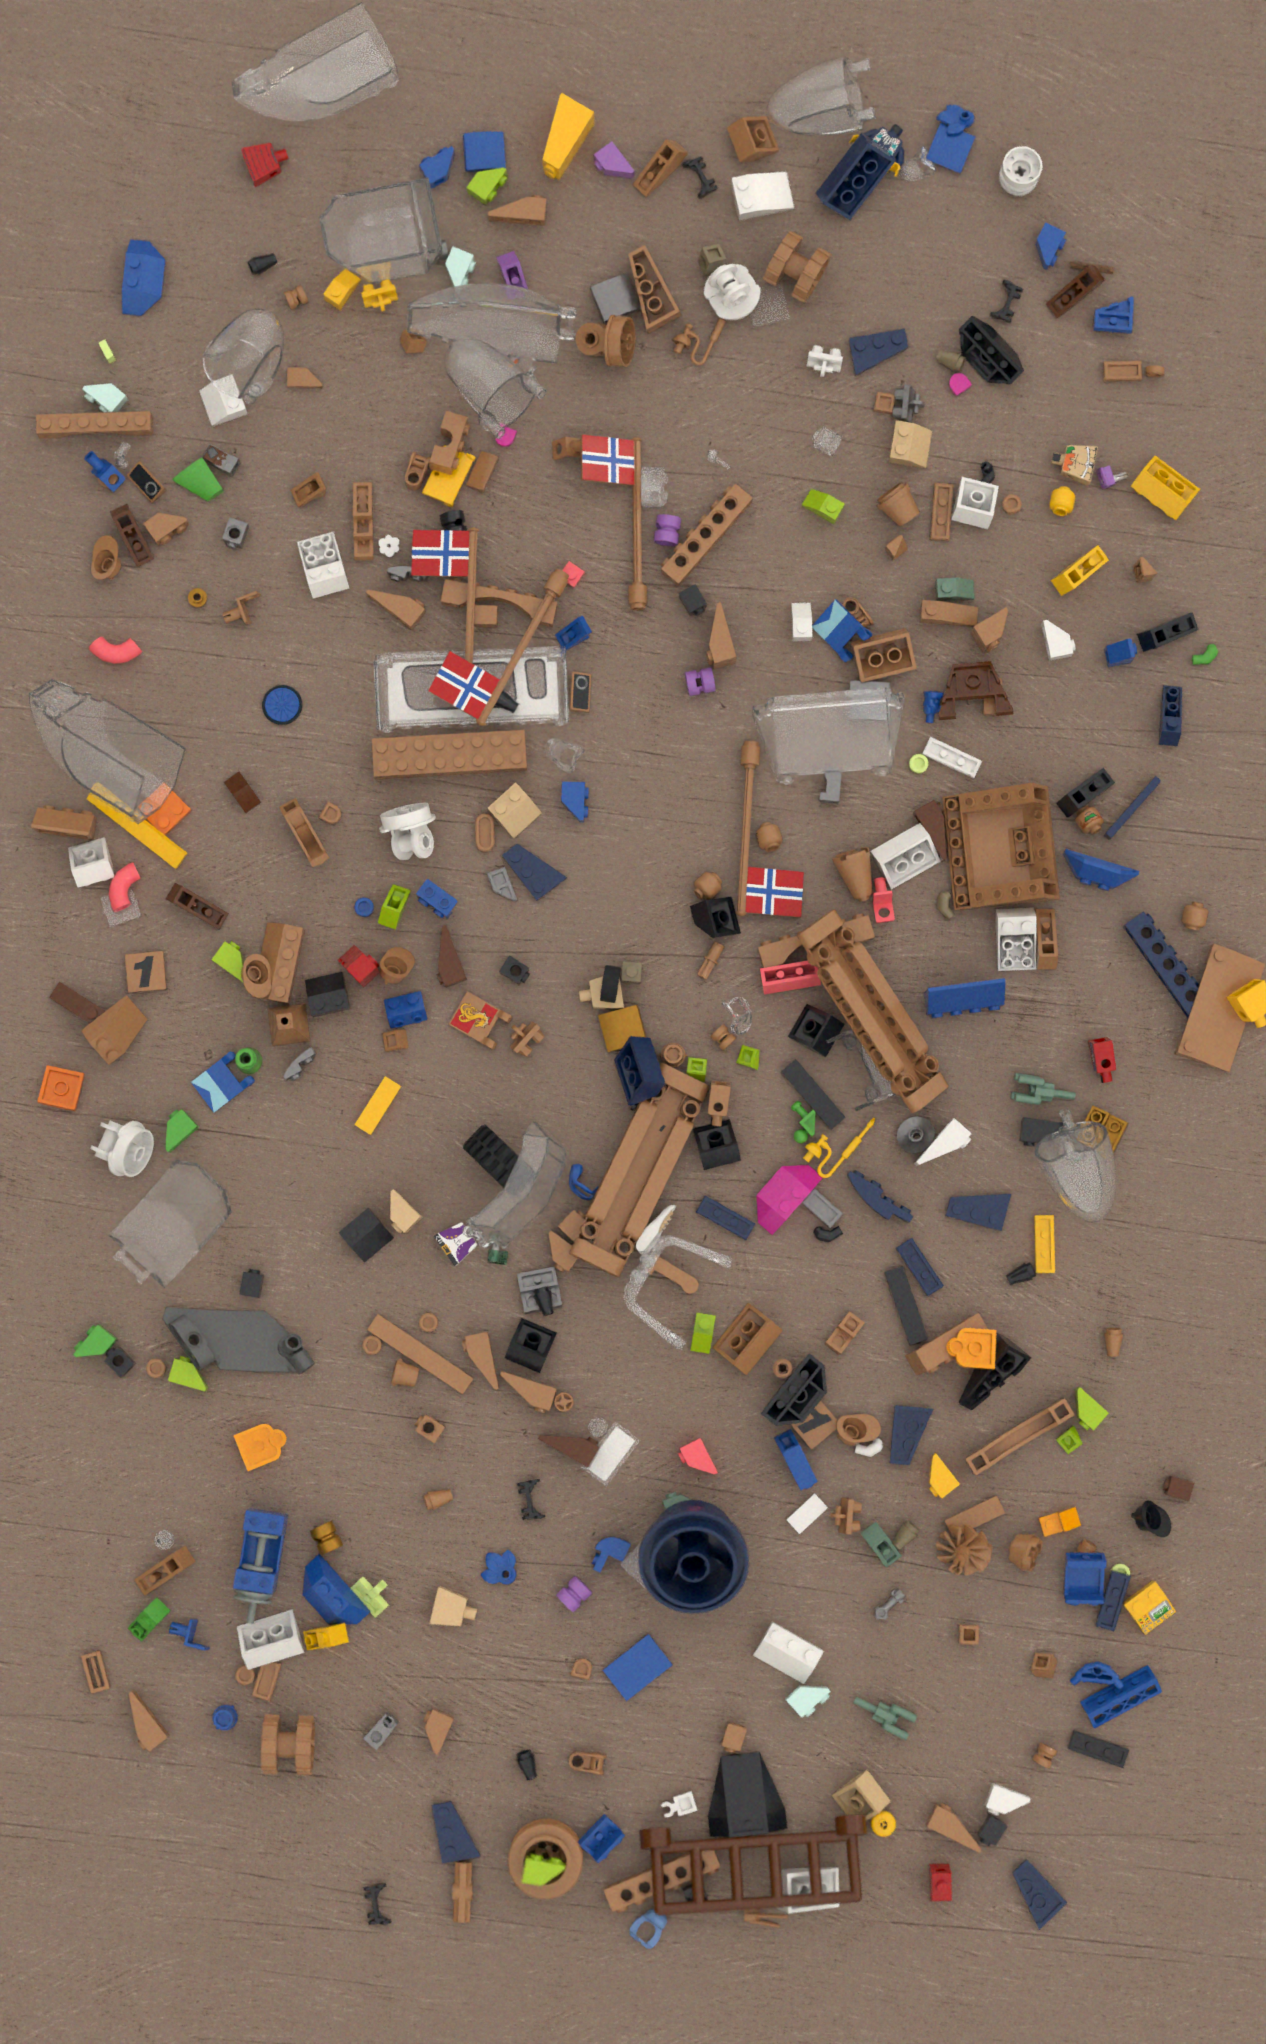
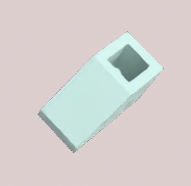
[445,247,476,294]
[82,383,128,413]
[785,1685,831,1718]

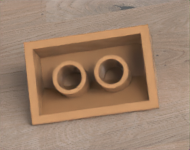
[850,628,917,683]
[31,805,97,840]
[712,1303,783,1375]

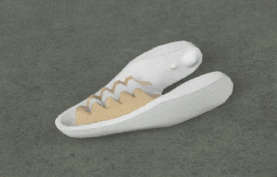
[636,1205,676,1255]

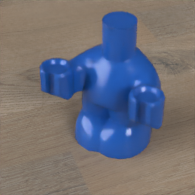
[923,691,943,723]

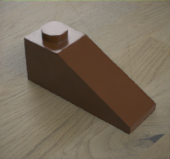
[1046,265,1105,318]
[110,504,154,567]
[913,800,947,862]
[166,883,229,930]
[436,925,467,988]
[49,982,105,1024]
[538,1435,601,1468]

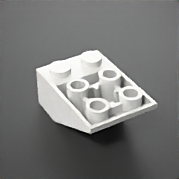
[297,532,349,599]
[995,908,1036,971]

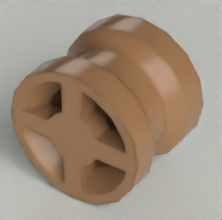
[554,1392,574,1412]

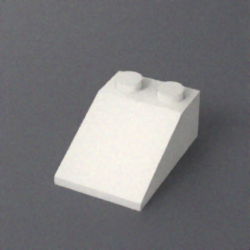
[731,172,794,221]
[914,1118,972,1166]
[777,1867,839,1913]

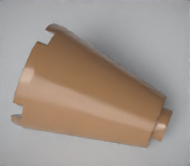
[832,847,872,902]

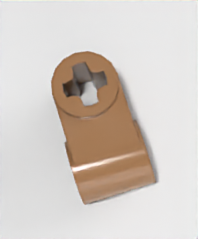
[405,451,431,491]
[842,597,874,634]
[568,1751,607,1775]

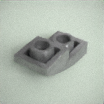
[387,566,428,582]
[284,1047,316,1082]

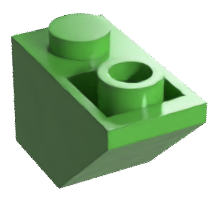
[73,1324,118,1357]
[128,1597,171,1642]

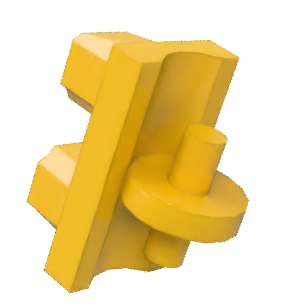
[362,279,398,311]

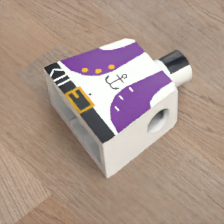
[434,1223,483,1266]

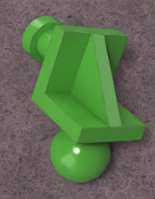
[791,1101,816,1144]

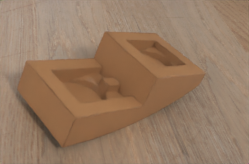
[824,1311,864,1355]

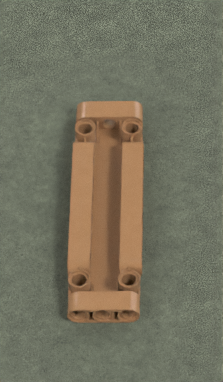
[796,909,949,1114]
[569,1063,710,1278]

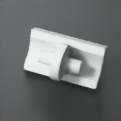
[807,345,843,377]

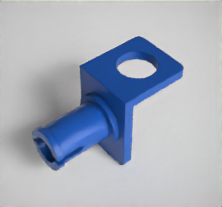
[84,451,126,492]
[169,1619,210,1651]

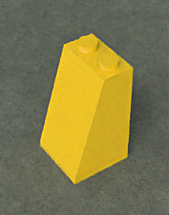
[542,93,595,180]

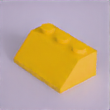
[1131,455,1200,520]

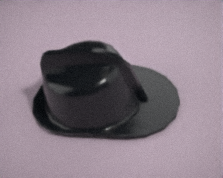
[1131,1500,1171,1538]

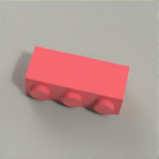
[760,961,821,995]

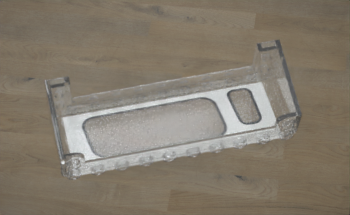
[373,646,569,733]

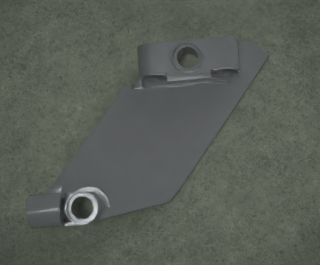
[162,1307,315,1375]

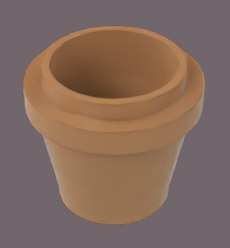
[876,482,920,527]

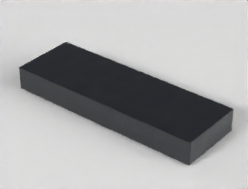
[1067,1730,1129,1768]

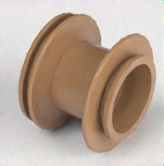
[508,1819,583,1899]

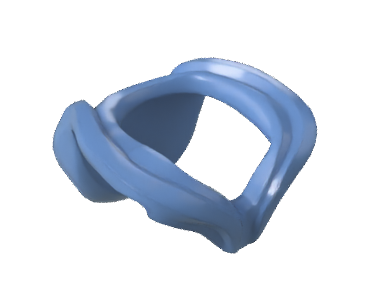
[629,1909,667,1949]

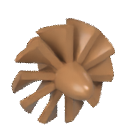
[936,1524,992,1576]

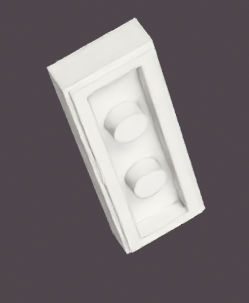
[922,737,982,779]

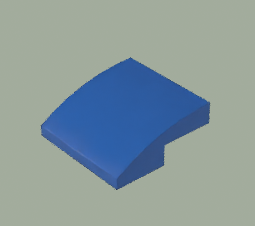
[926,123,976,173]
[463,131,506,172]

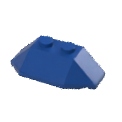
[122,240,166,316]
[1063,849,1140,891]
[303,1554,371,1625]

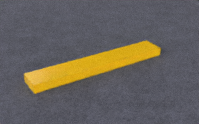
[87,783,188,869]

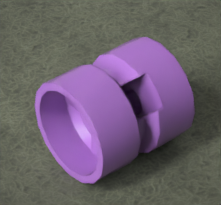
[653,514,681,546]
[685,667,716,696]
[556,1576,592,1613]

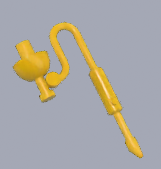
[803,1118,875,1178]

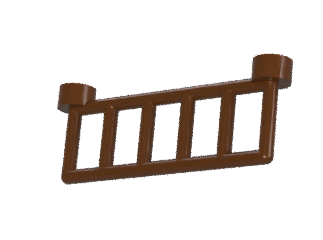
[639,1815,867,1915]

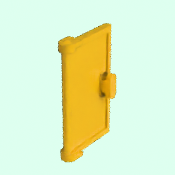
[422,445,476,507]

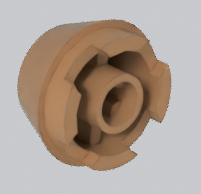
[1009,1534,1043,1572]

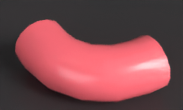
[89,636,142,664]
[108,862,141,912]

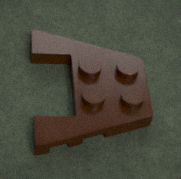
[938,661,1013,720]

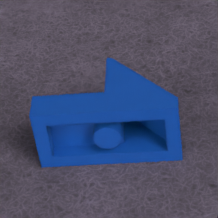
[555,616,592,651]

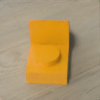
[1038,1507,1081,1537]

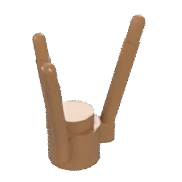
[744,1909,788,1928]

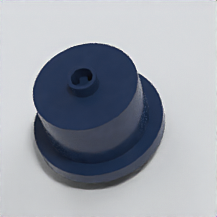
[639,1500,749,1613]

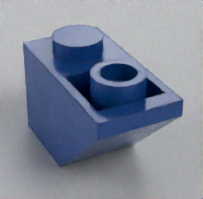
[419,146,455,189]
[1035,222,1066,270]
[1104,638,1137,667]
[561,781,589,823]

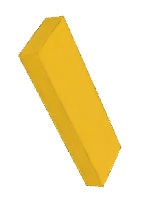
[355,1076,402,1135]
[1034,1215,1055,1273]

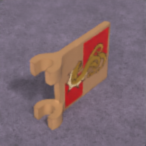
[448,991,512,1050]

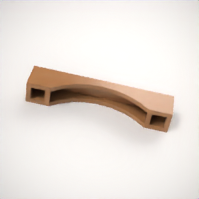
[36,411,153,439]
[441,578,558,627]
[758,913,875,968]
[964,1398,1075,1476]

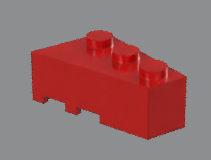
[338,945,380,988]

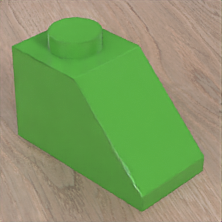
[165,1109,199,1153]

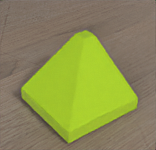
[736,1045,760,1070]
[686,1057,707,1082]
[1056,1425,1083,1454]

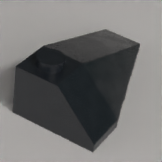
[959,1333,1031,1410]

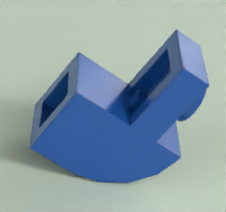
[591,1536,631,1573]

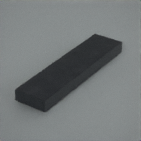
[781,1059,846,1130]
[884,1266,928,1345]

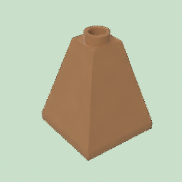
[267,1003,310,1046]

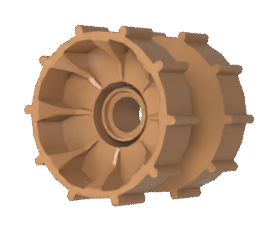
[763,231,832,303]
[261,1714,315,1775]

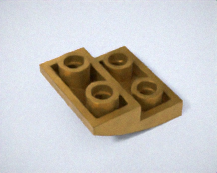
[598,1005,646,1052]
[1076,1105,1128,1158]

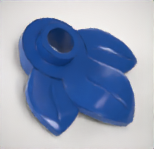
[936,105,974,135]
[481,1550,517,1585]

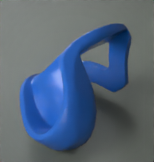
[569,1164,598,1201]

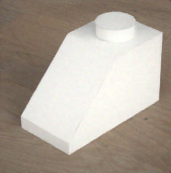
[791,603,812,641]
[1041,620,1075,661]
[984,1783,1031,1815]

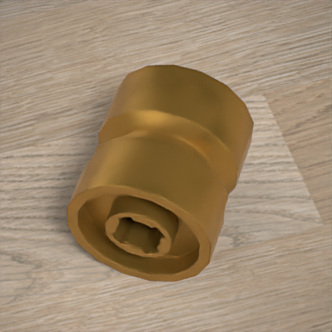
[309,1520,343,1556]

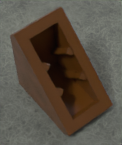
[224,772,261,813]

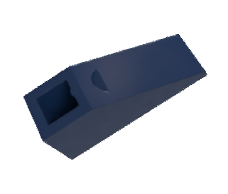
[1159,685,1182,746]

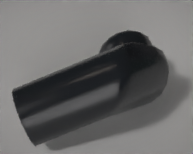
[981,461,995,484]
[813,1226,843,1242]

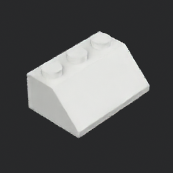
[871,823,941,890]
[237,1609,304,1670]
[753,1621,824,1684]

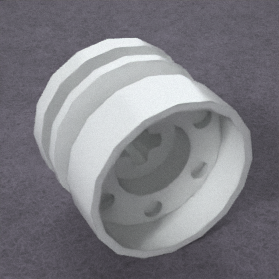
[999,146,1042,196]

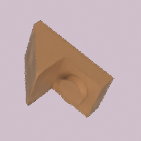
[290,472,326,507]

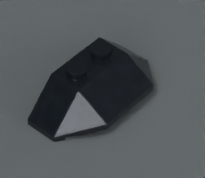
[959,316,1024,384]
[761,1353,827,1426]

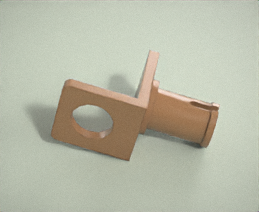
[552,437,581,460]
[222,591,261,625]

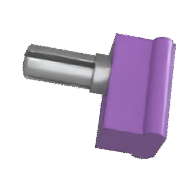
[1096,466,1128,489]

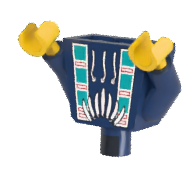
[849,124,905,177]

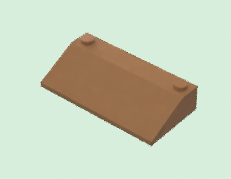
[1174,944,1265,1072]

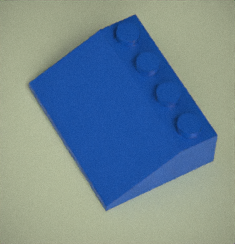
[924,978,1005,1018]

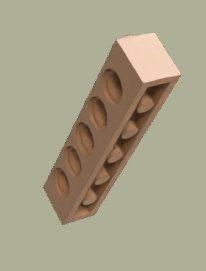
[661,483,753,587]
[603,1850,721,1913]

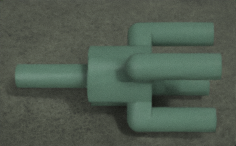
[1010,1073,1076,1105]
[853,1696,917,1741]

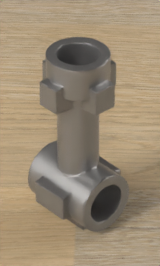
[874,1588,906,1620]

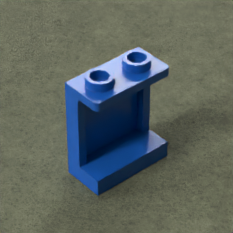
[1064,1553,1107,1606]

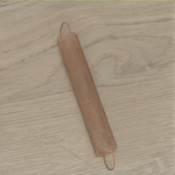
[1064,261,1120,274]

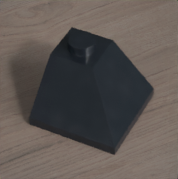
[690,897,741,938]

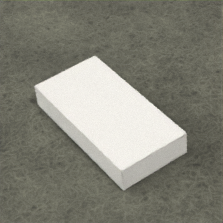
[786,1493,828,1534]

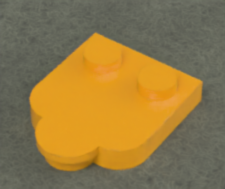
[946,1328,996,1370]
[233,1424,286,1471]

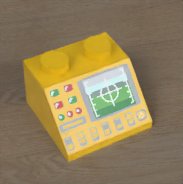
[1123,1580,1176,1635]

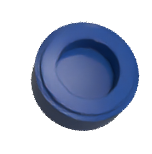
[354,898,374,917]

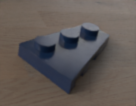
[849,329,908,377]
[502,844,567,901]
[945,1194,1011,1231]
[889,1405,933,1465]
[432,1801,481,1864]
[1012,1859,1067,1930]

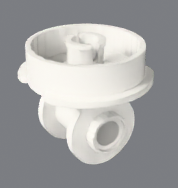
[704,264,761,320]
[379,803,436,860]
[90,1121,154,1177]

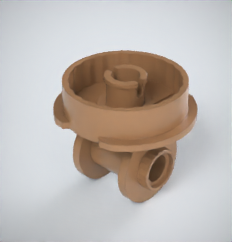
[576,315,636,367]

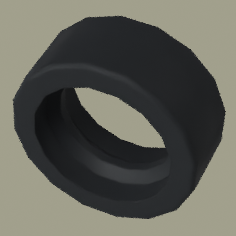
[600,965,621,1003]

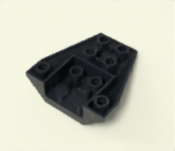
[708,1752,787,1837]

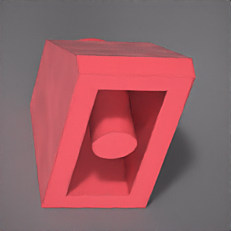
[678,1438,718,1475]

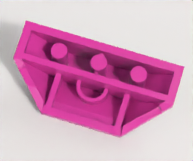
[756,1165,822,1235]

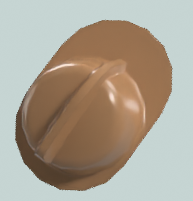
[91,535,121,580]
[379,947,415,985]
[241,954,271,998]
[836,1414,881,1446]

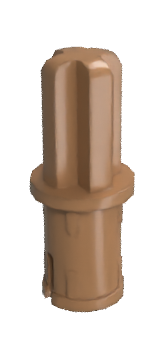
[697,941,725,979]

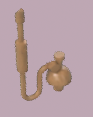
[672,318,726,365]

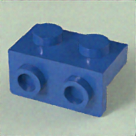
[416,879,457,918]
[384,991,428,1028]
[578,1814,625,1863]

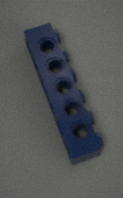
[1123,911,1199,1018]

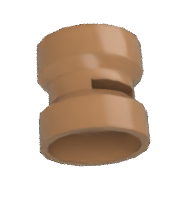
[284,285,308,310]
[710,1024,737,1051]
[1032,1742,1058,1768]

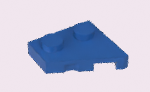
[1093,297,1134,334]

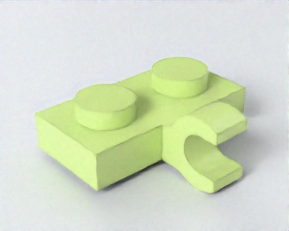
[350,1577,389,1618]

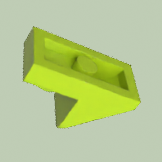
[690,1313,716,1354]

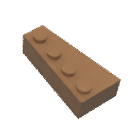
[628,245,682,333]
[905,1313,988,1376]

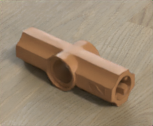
[452,1861,473,1923]

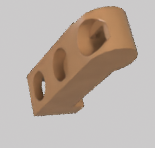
[645,1255,699,1294]

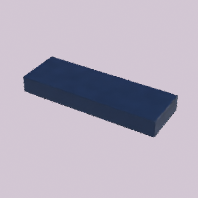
[696,1196,755,1240]
[896,1238,944,1297]
[1095,1570,1131,1631]

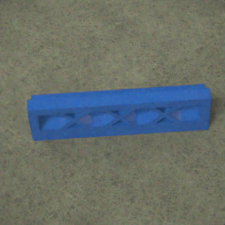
[1080,1665,1162,1729]

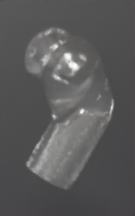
[114,441,131,470]

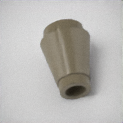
[936,350,966,372]
[892,1520,920,1550]

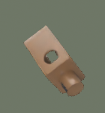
[708,1080,731,1126]

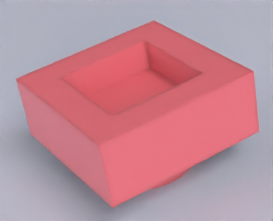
[562,561,585,588]

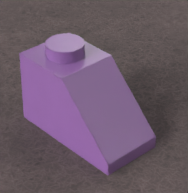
[593,142,634,179]
[496,251,529,299]

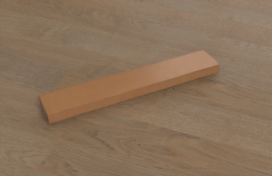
[367,1314,474,1394]

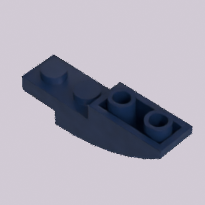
[847,1170,913,1223]

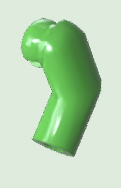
[1192,644,1218,664]

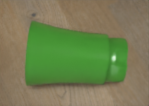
[235,1047,262,1074]

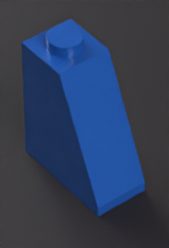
[774,1429,818,1490]

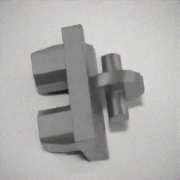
[893,385,925,423]

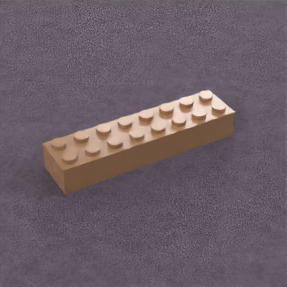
[372,730,527,780]

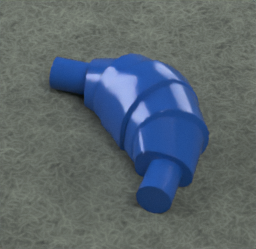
[1070,1661,1124,1690]

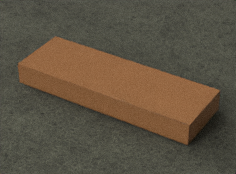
[930,483,954,542]
[944,1495,1005,1538]

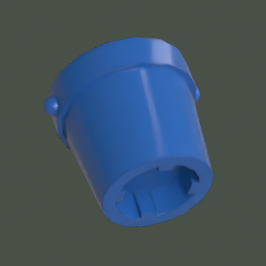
[212,1705,238,1730]

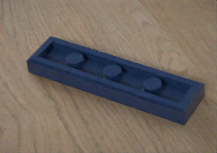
[1103,776,1161,840]

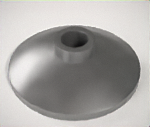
[897,1117,935,1153]

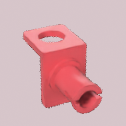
[873,877,895,923]

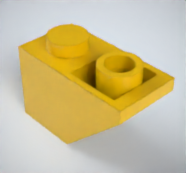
[303,1623,349,1650]

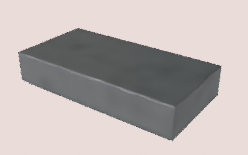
[802,1188,843,1228]

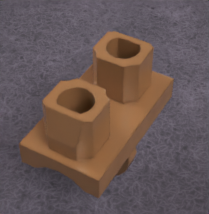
[509,1021,544,1057]
[830,1498,862,1534]

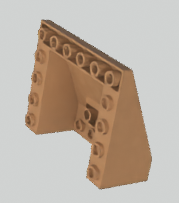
[943,783,1060,911]

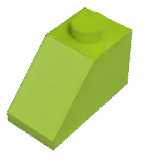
[801,489,845,524]
[378,884,411,930]
[211,941,244,982]
[168,1356,208,1391]
[1075,1387,1109,1430]

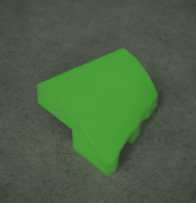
[173,457,224,502]

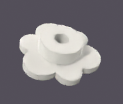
[378,535,399,557]

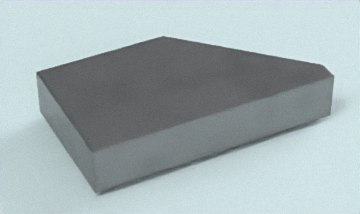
[487,867,517,901]

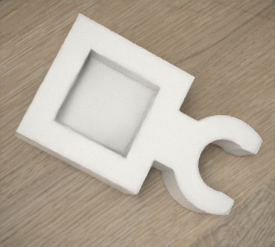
[661,1791,697,1817]

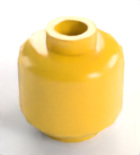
[1049,486,1076,516]
[870,1810,896,1837]

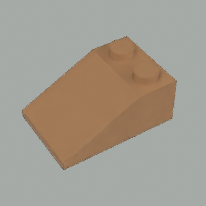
[706,602,736,669]
[81,995,147,1065]

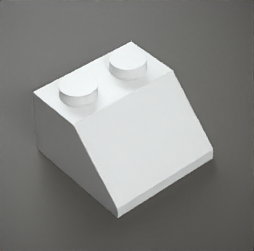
[199,374,248,427]
[951,477,999,529]
[68,837,114,888]

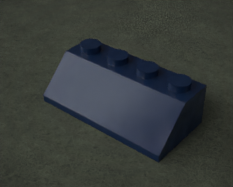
[816,133,896,220]

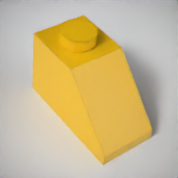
[323,269,361,311]
[928,1453,960,1498]

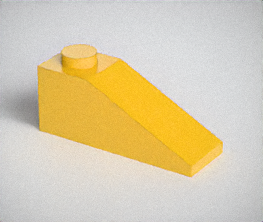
[1051,545,1109,596]

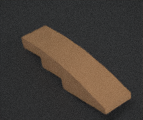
[353,482,374,561]

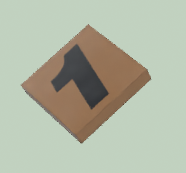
[125,951,167,993]
[791,1401,838,1450]

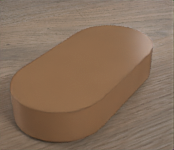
[475,814,495,852]

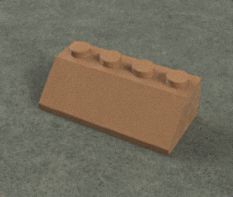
[252,922,305,1005]

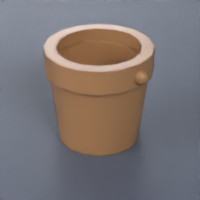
[659,1043,687,1068]
[391,1358,419,1387]

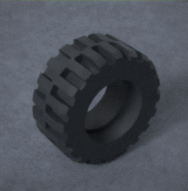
[463,1125,535,1196]

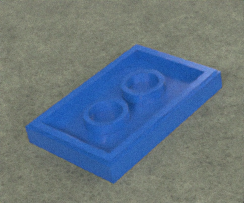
[603,1634,672,1701]

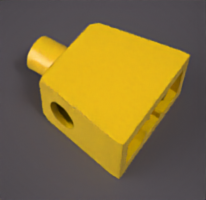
[1227,979,1266,1028]

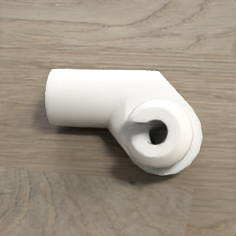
[854,1438,883,1457]

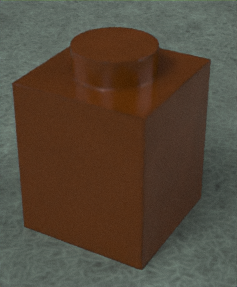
[1163,1476,1194,1502]

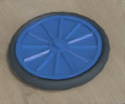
[262,685,302,725]

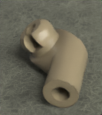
[937,891,955,920]

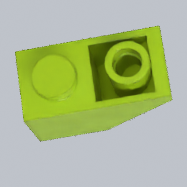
[466,168,508,205]
[522,1854,565,1886]

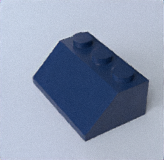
[614,1036,665,1106]

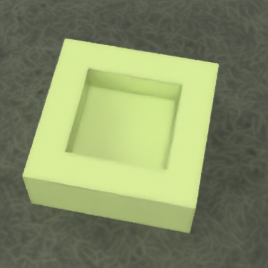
[99,340,116,364]

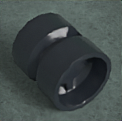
[439,510,467,531]

